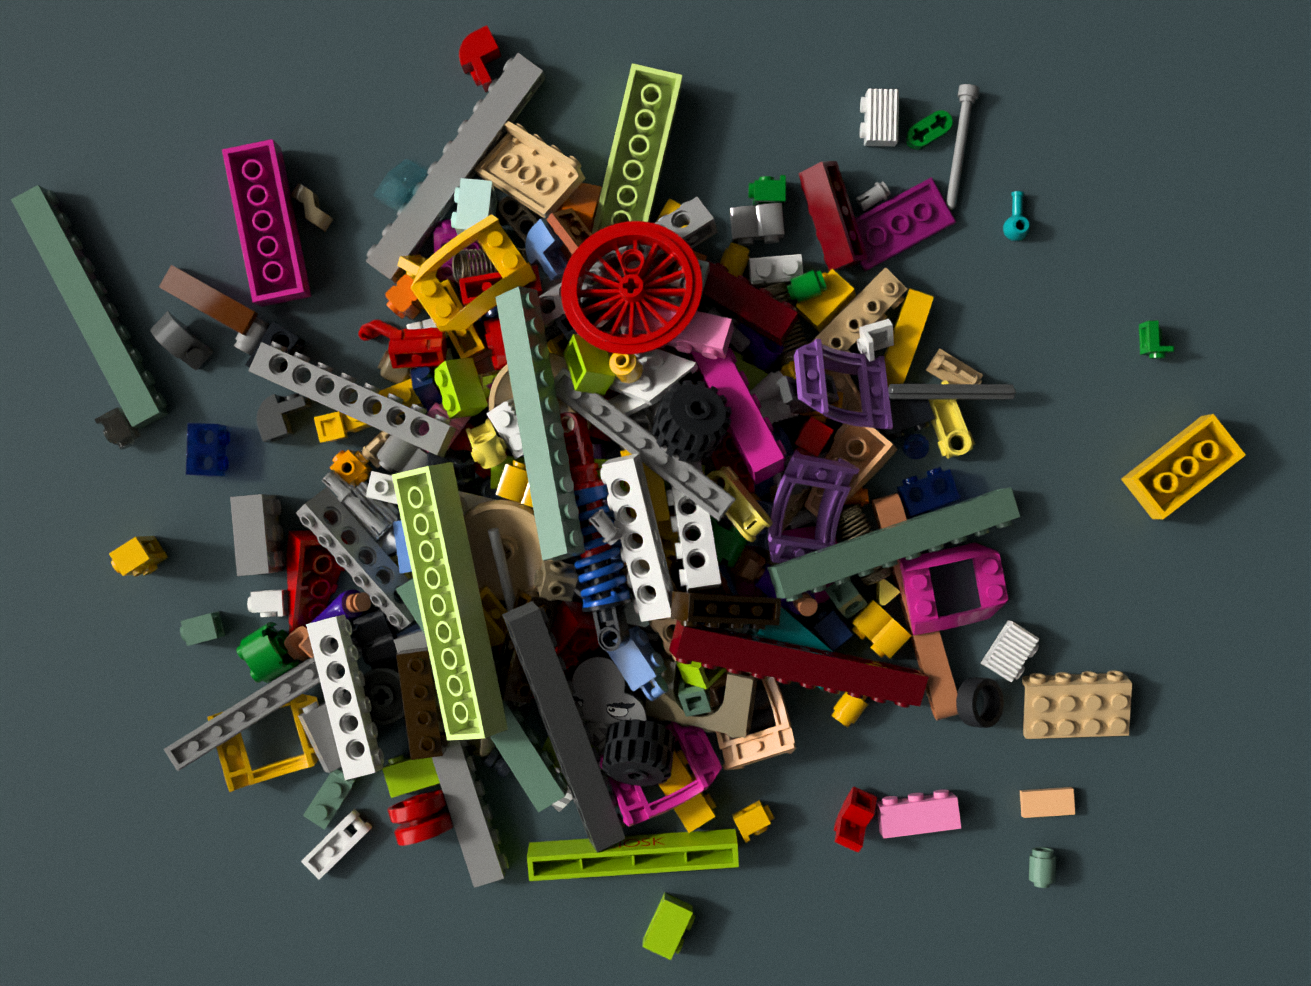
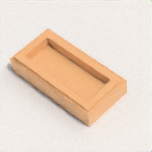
[1020,787,1075,818]

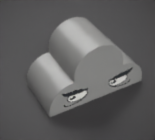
[567,652,646,724]

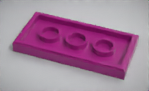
[855,177,956,272]

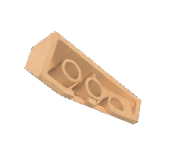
[805,423,898,517]

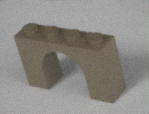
[645,648,758,738]

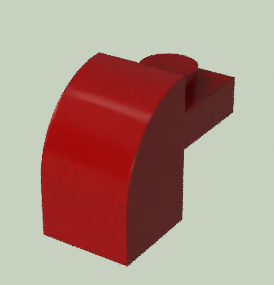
[459,25,501,92]
[833,786,877,853]

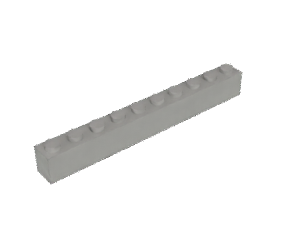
[366,53,545,283]
[394,629,509,888]

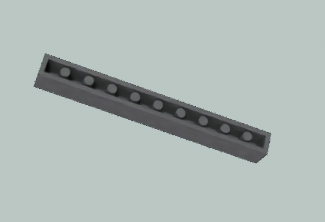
[502,601,626,853]

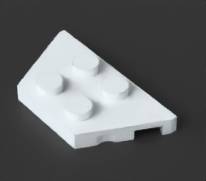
[607,331,698,405]

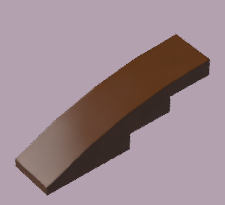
[159,265,258,336]

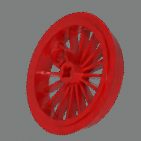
[561,221,702,354]

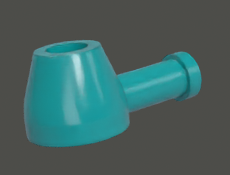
[1003,191,1030,241]

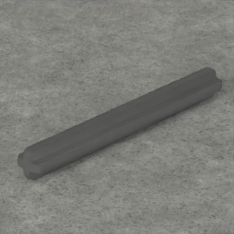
[888,384,1016,400]

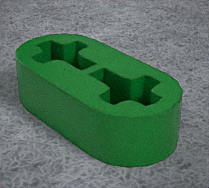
[906,110,952,150]

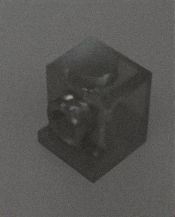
[94,407,141,450]

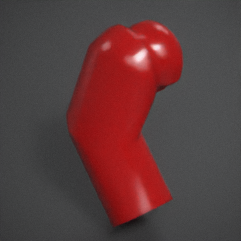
[358,319,399,341]

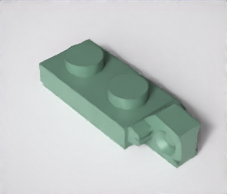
[303,768,356,830]

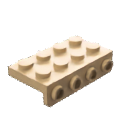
[474,121,585,218]
[1022,670,1132,739]

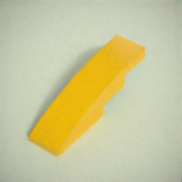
[884,288,934,387]

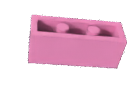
[876,789,961,838]

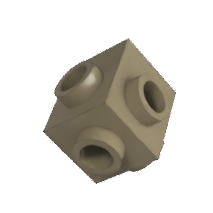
[534,560,578,602]

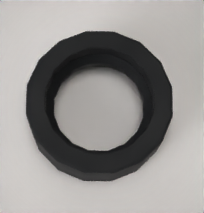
[956,677,1004,728]

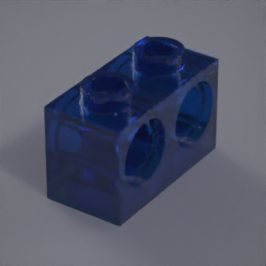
[186,423,230,477]
[897,466,960,516]

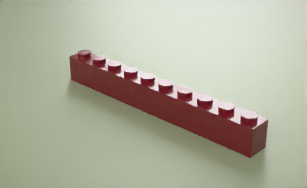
[669,620,929,708]

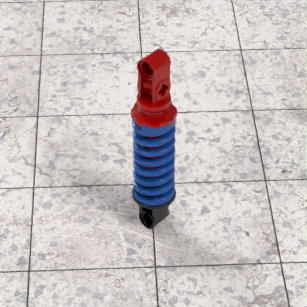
[560,412,633,651]

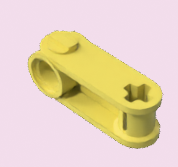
[929,380,975,459]
[465,418,507,469]
[707,466,773,542]

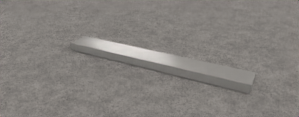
[554,367,736,521]
[164,640,362,771]

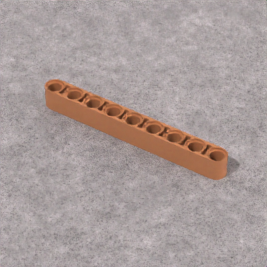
[872,493,958,721]

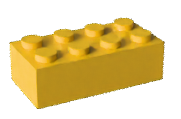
[1121,414,1246,519]

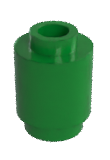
[787,270,827,303]

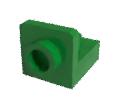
[1139,320,1174,359]

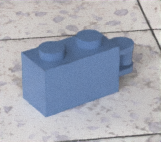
[607,626,668,701]

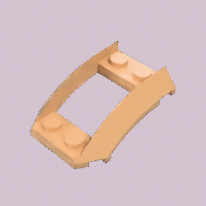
[710,670,796,770]

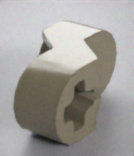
[290,183,334,232]

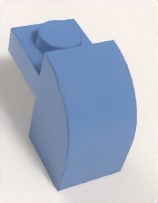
[525,217,568,280]

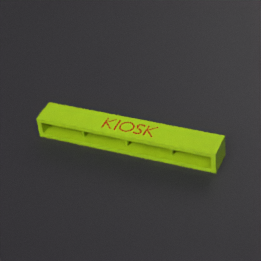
[527,829,739,881]

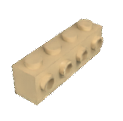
[810,267,907,353]

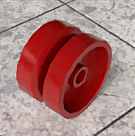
[387,790,454,846]

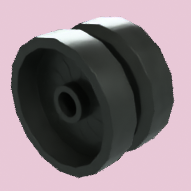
[363,664,405,725]

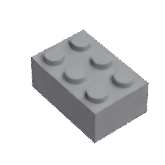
[230,494,286,576]

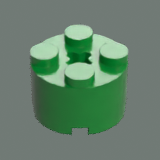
[689,515,748,568]
[236,622,299,683]

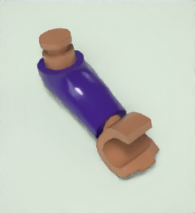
[730,547,818,616]
[284,589,371,661]

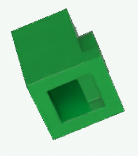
[748,175,786,207]

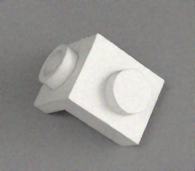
[857,319,894,362]

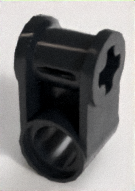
[425,450,475,485]

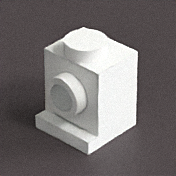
[247,589,289,617]

